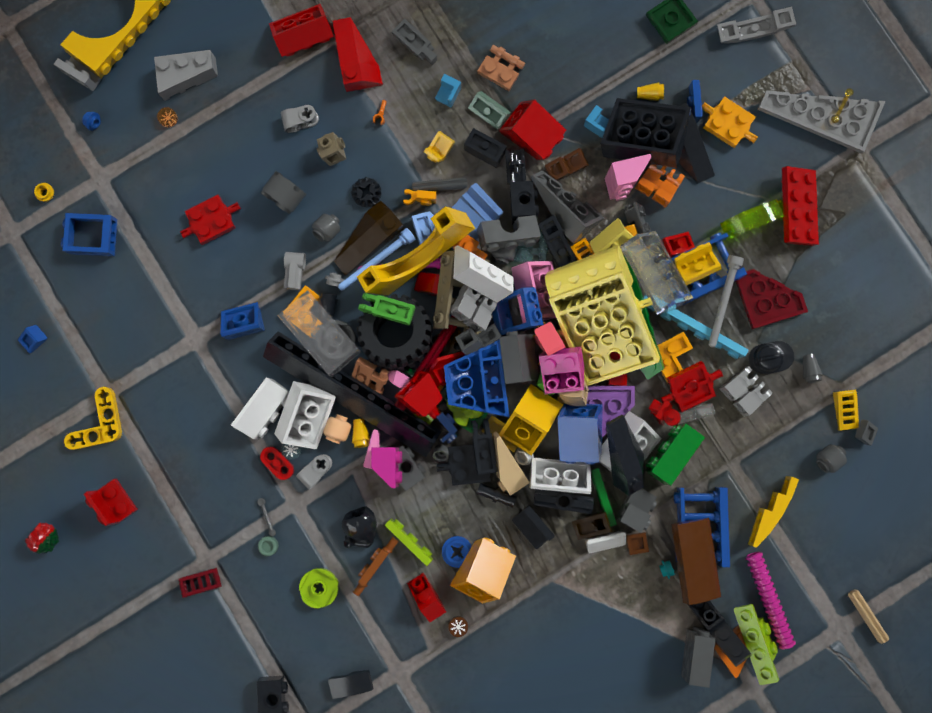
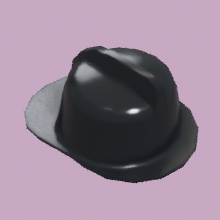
[749,341,794,374]

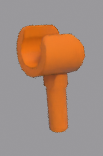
[373,100,387,126]

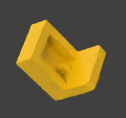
[423,131,455,163]

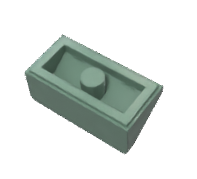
[468,91,511,130]

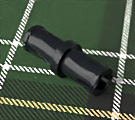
[476,483,517,508]

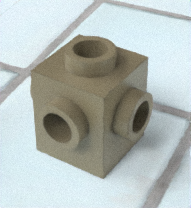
[317,132,346,166]

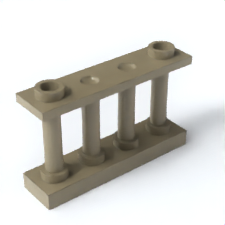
[433,251,490,334]

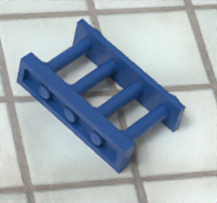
[655,233,747,309]
[674,487,730,567]

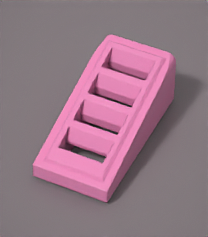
[363,429,380,469]

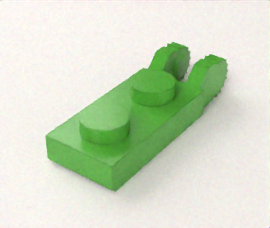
[358,293,416,326]

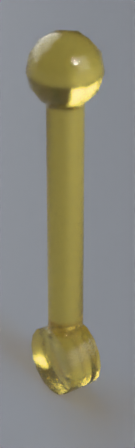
[831,88,854,123]

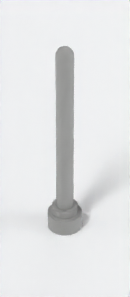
[709,255,744,348]

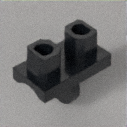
[505,149,526,185]

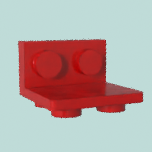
[84,479,138,526]

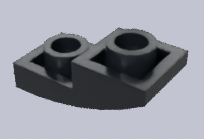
[328,670,374,699]

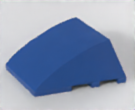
[444,340,509,417]

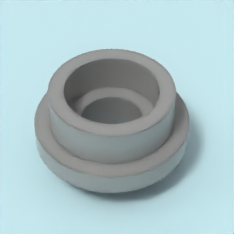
[325,273,344,287]

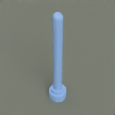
[338,228,416,290]

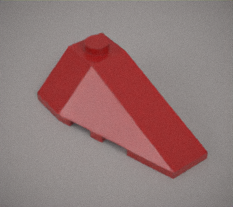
[333,17,383,92]

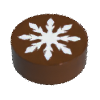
[449,616,468,637]

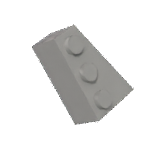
[154,50,218,101]

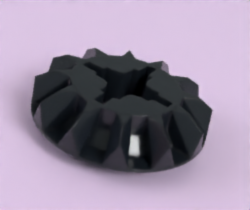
[351,177,382,207]

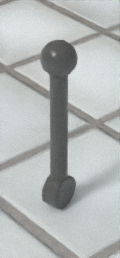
[257,498,276,537]

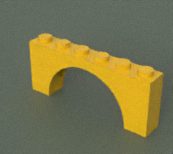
[60,0,171,79]
[357,206,476,296]

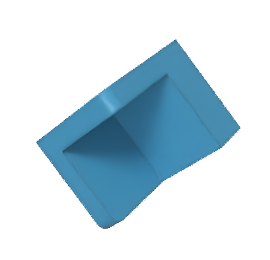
[435,74,461,108]
[584,105,609,138]

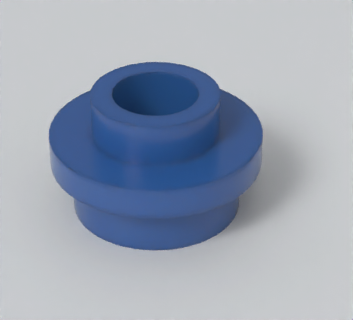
[82,112,101,131]

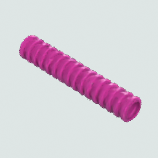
[745,552,796,650]

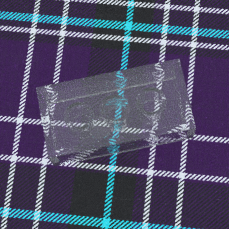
[620,231,693,315]
[278,290,362,377]

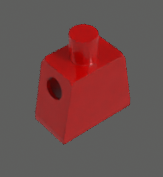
[395,371,442,419]

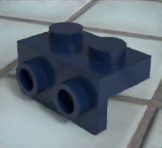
[437,412,458,444]

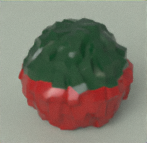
[25,523,59,554]

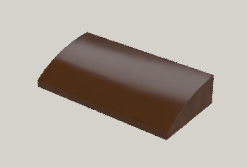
[671,518,721,605]

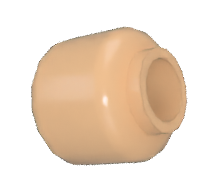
[323,414,351,444]

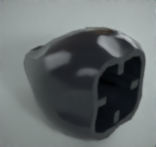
[341,506,377,548]

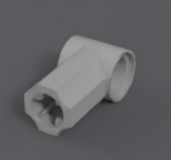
[284,252,306,290]

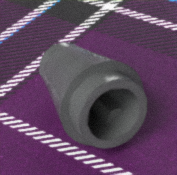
[803,354,823,383]

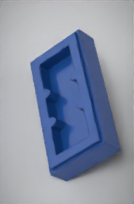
[687,80,703,123]

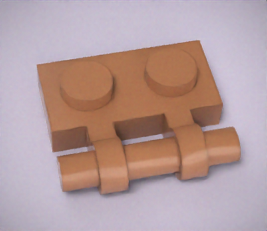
[477,45,526,91]
[352,357,388,395]

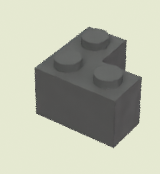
[615,488,657,533]

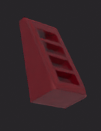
[178,568,222,598]

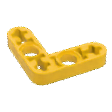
[64,387,122,450]

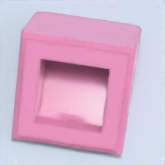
[388,370,410,389]

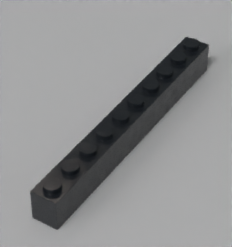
[263,332,441,457]

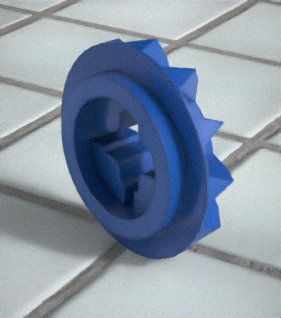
[442,536,472,568]

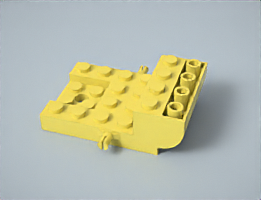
[545,245,660,386]

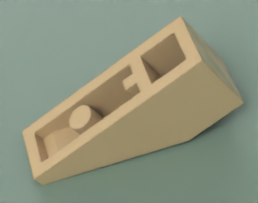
[493,431,530,496]

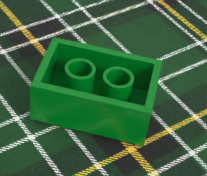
[645,423,705,486]

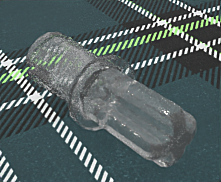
[679,403,715,424]

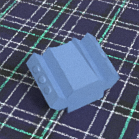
[432,183,504,251]

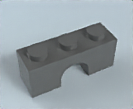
[476,215,541,252]

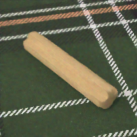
[848,589,889,644]

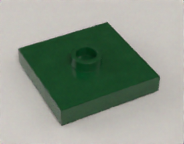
[646,0,698,44]

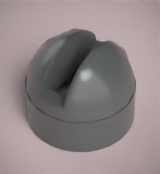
[433,445,449,461]

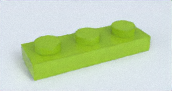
[385,518,433,566]

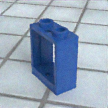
[61,213,118,256]
[492,287,544,336]

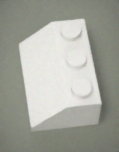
[453,245,513,302]
[231,377,289,439]
[274,381,336,449]
[599,411,662,472]
[529,457,591,494]

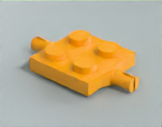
[702,96,758,148]

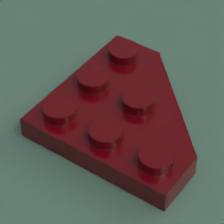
[736,269,808,329]

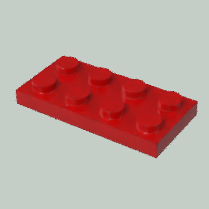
[782,166,819,246]

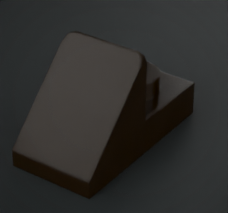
[572,512,612,540]

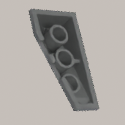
[531,171,604,243]

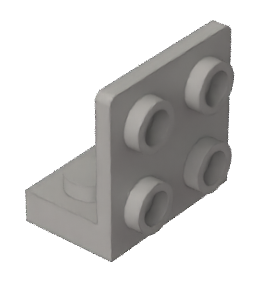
[54,56,101,91]

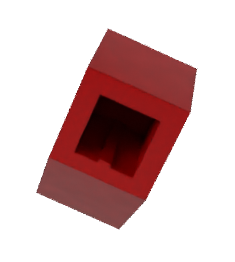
[407,573,446,622]

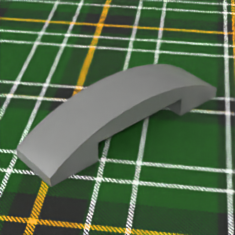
[717,7,796,43]

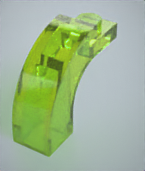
[720,199,784,241]

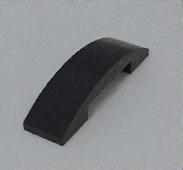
[538,214,577,267]

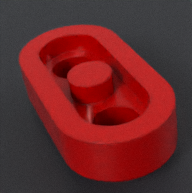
[260,447,294,480]

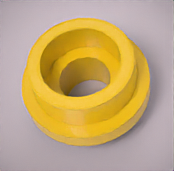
[34,183,54,202]

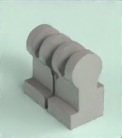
[450,284,497,332]
[719,366,772,417]

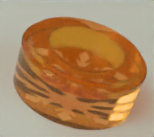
[157,107,178,127]

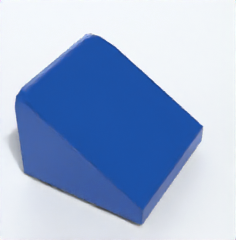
[18,325,47,354]

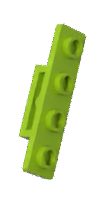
[734,604,779,685]

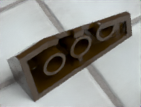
[334,200,404,276]

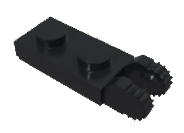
[471,418,497,475]

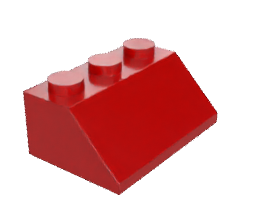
[269,4,334,57]

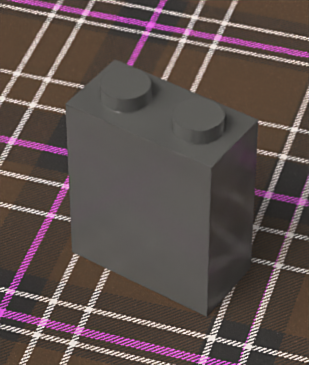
[499,331,539,384]
[681,626,715,688]

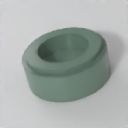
[258,536,279,556]

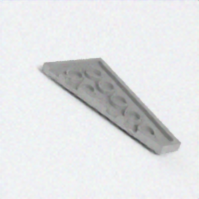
[757,90,885,154]

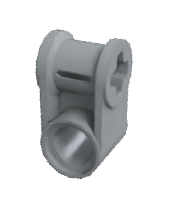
[281,105,319,133]
[296,454,332,490]

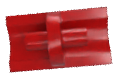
[648,399,681,426]

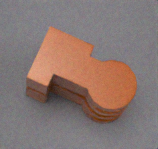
[635,164,685,208]

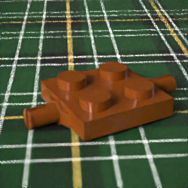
[352,537,399,596]

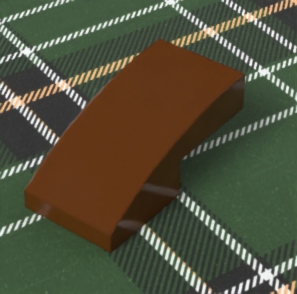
[544,148,589,181]

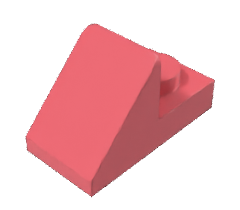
[534,322,565,356]

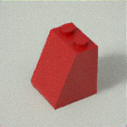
[498,99,566,160]

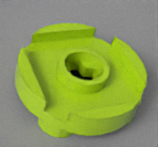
[299,568,339,608]

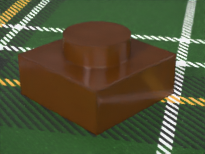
[626,532,649,555]

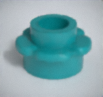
[659,560,675,579]

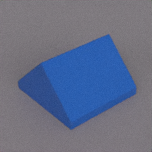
[220,302,265,340]

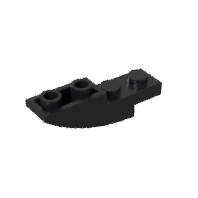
[687,601,752,667]

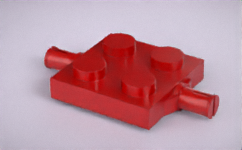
[180,194,241,245]
[660,361,723,412]

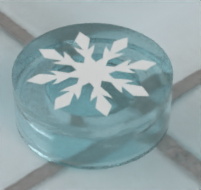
[281,444,301,459]

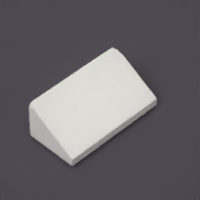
[585,530,626,553]

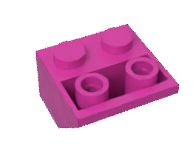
[539,347,584,394]
[371,447,402,488]

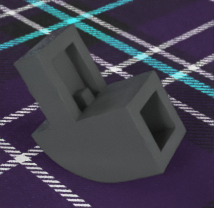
[455,324,502,356]

